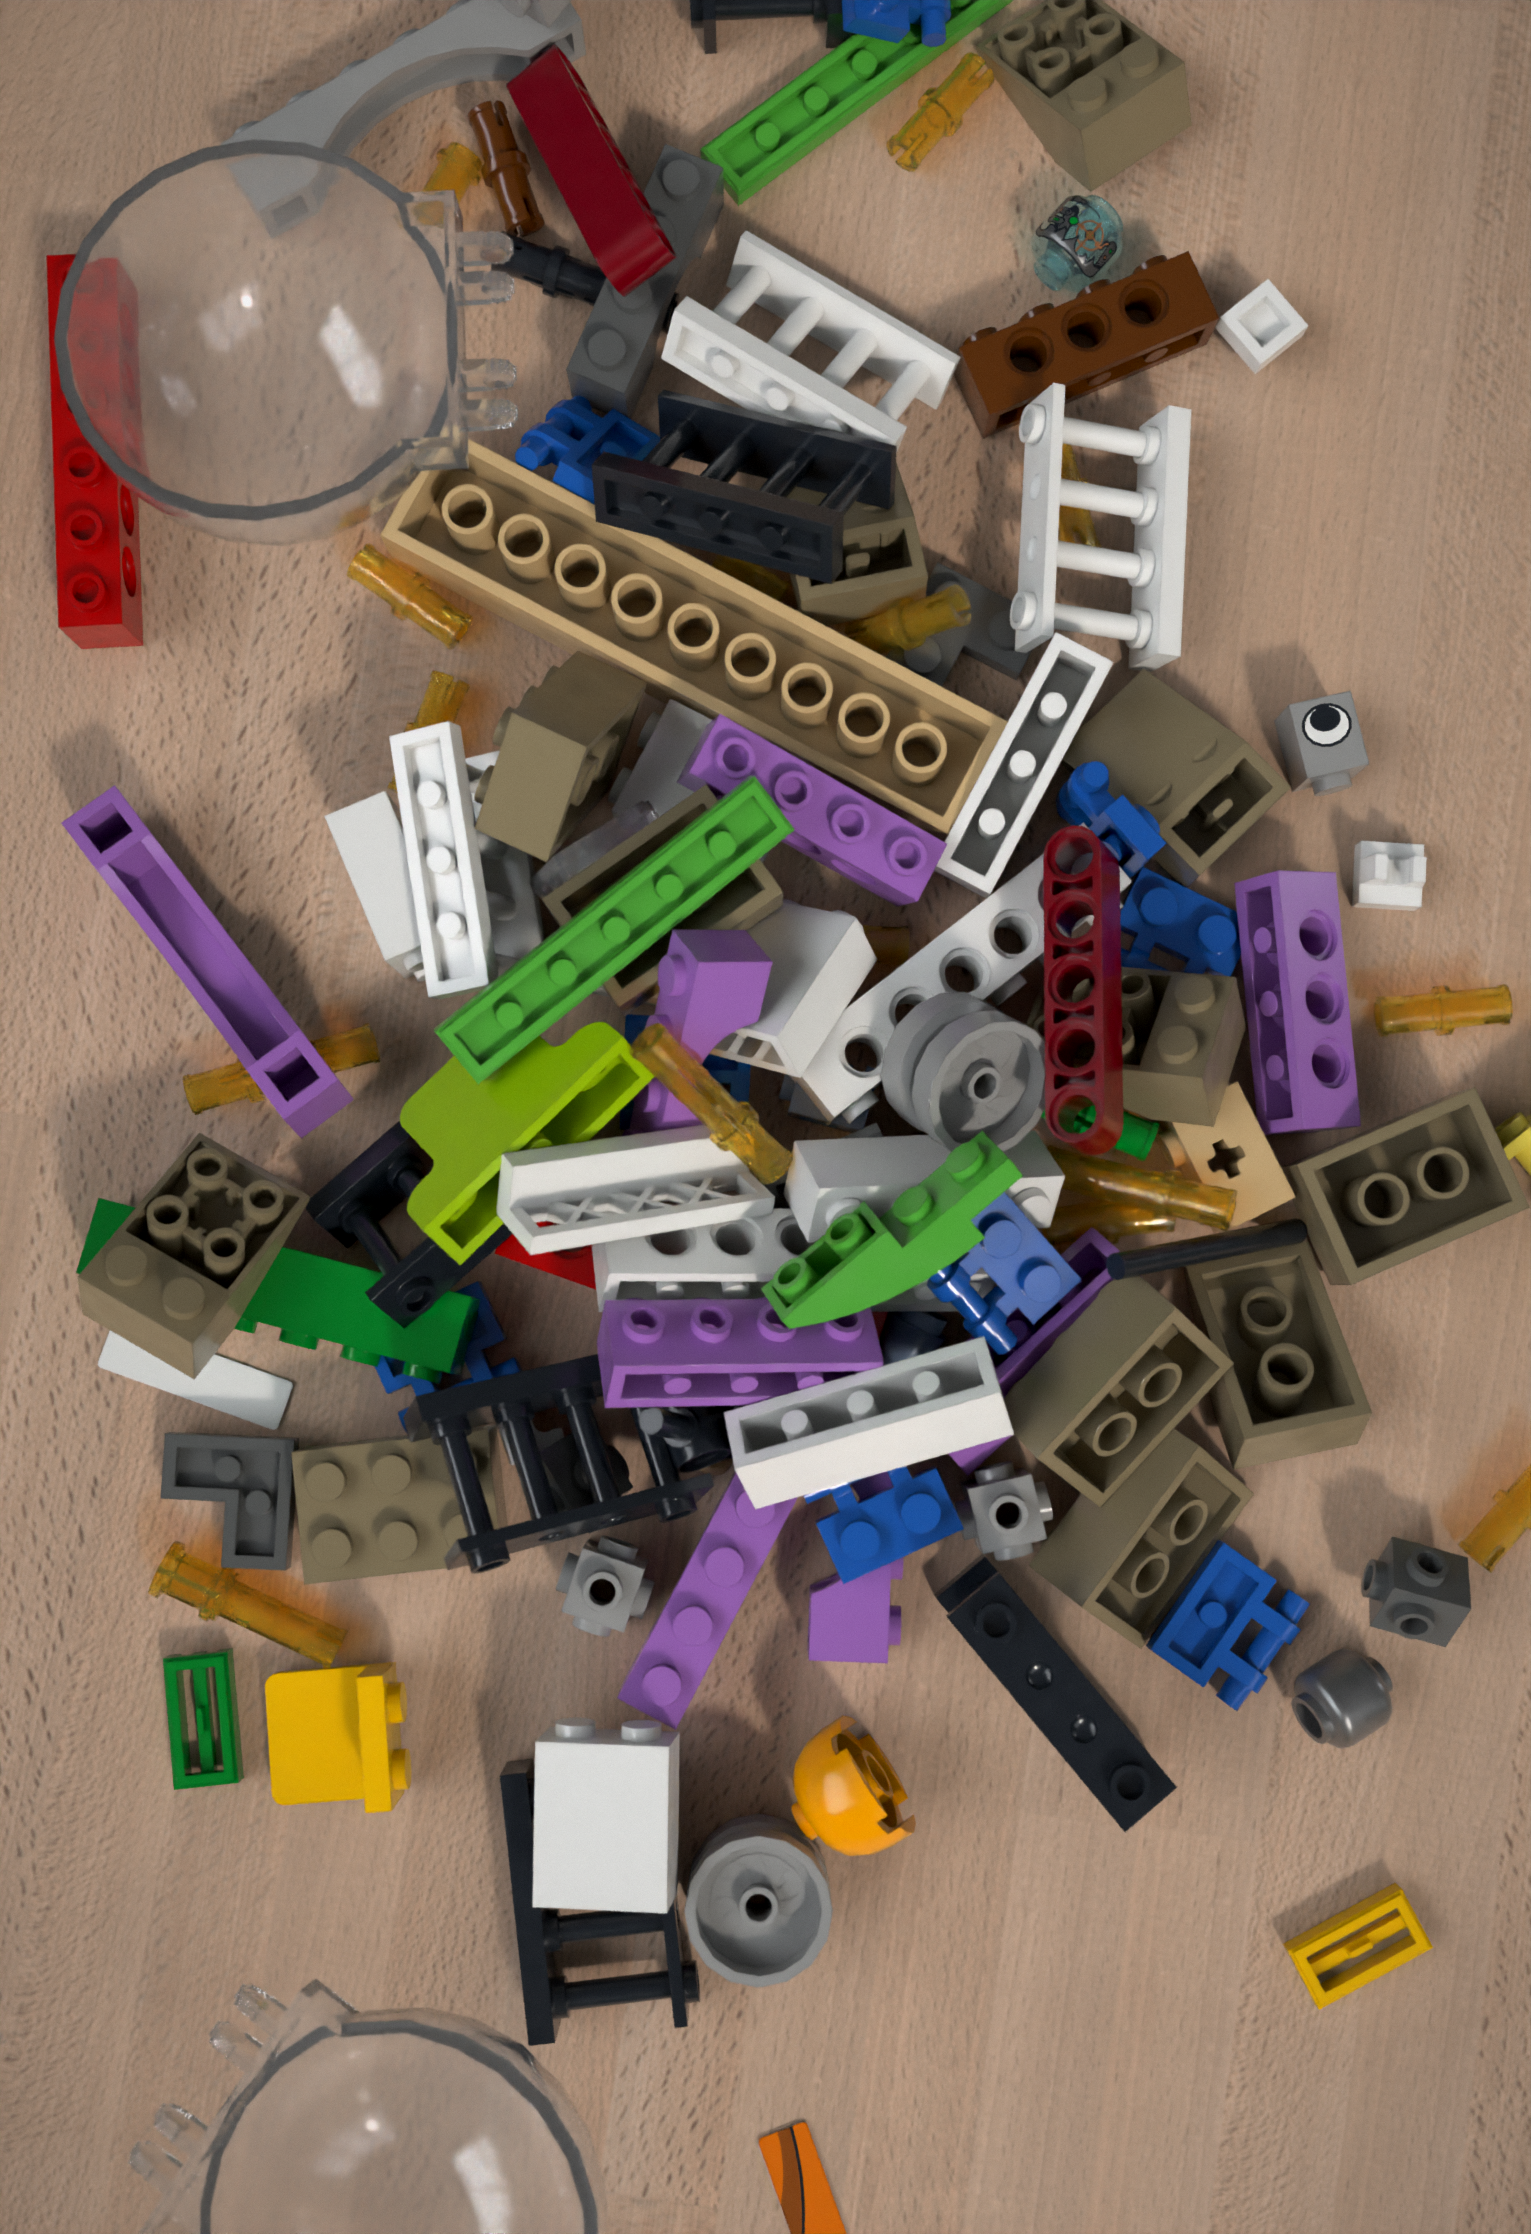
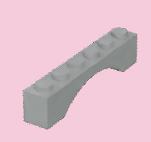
[220,0,586,236]

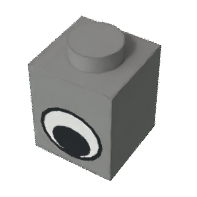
[1274,691,1369,796]

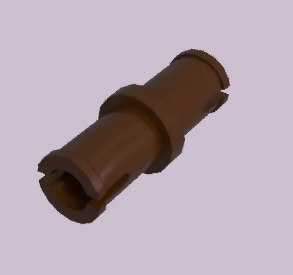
[467,100,545,237]

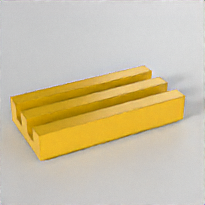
[1283,1883,1433,2010]

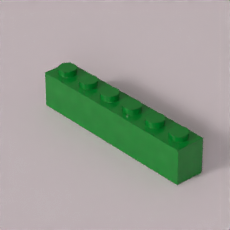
[76,1198,480,1383]

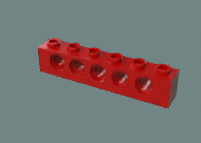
[46,252,144,649]

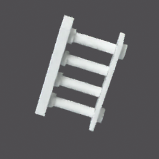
[661,230,961,453]
[1010,383,1191,672]
[389,721,545,999]

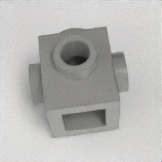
[955,1461,1053,1561]
[556,1535,655,1637]

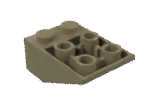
[976,0,1192,192]
[787,462,928,626]
[1060,669,1291,888]
[1026,967,1246,1127]
[77,1133,310,1380]

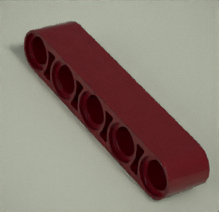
[506,44,677,297]
[1043,825,1123,1155]

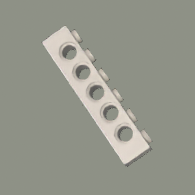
[789,822,1132,1125]
[592,1209,995,1312]

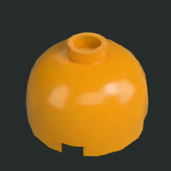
[791,1715,916,1856]

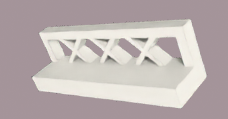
[496,1119,775,1255]

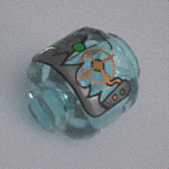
[1031,195,1123,293]

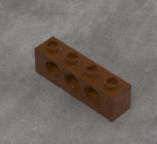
[954,251,1219,439]

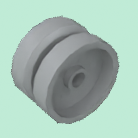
[881,992,1045,1152]
[684,1813,833,1988]

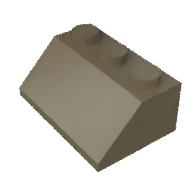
[1029,1429,1254,1649]

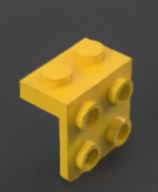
[265,1662,411,1813]

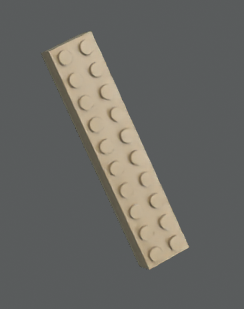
[380,425,1008,842]

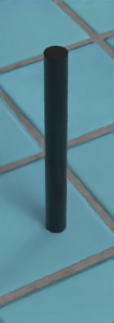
[1106,1218,1307,1280]

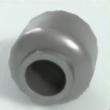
[1291,1648,1393,1749]

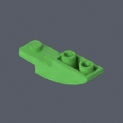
[761,1131,1023,1329]

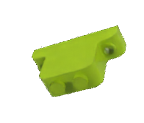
[400,1022,656,1265]

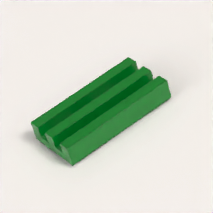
[163,1648,244,1790]

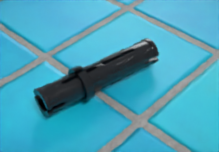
[491,231,679,333]

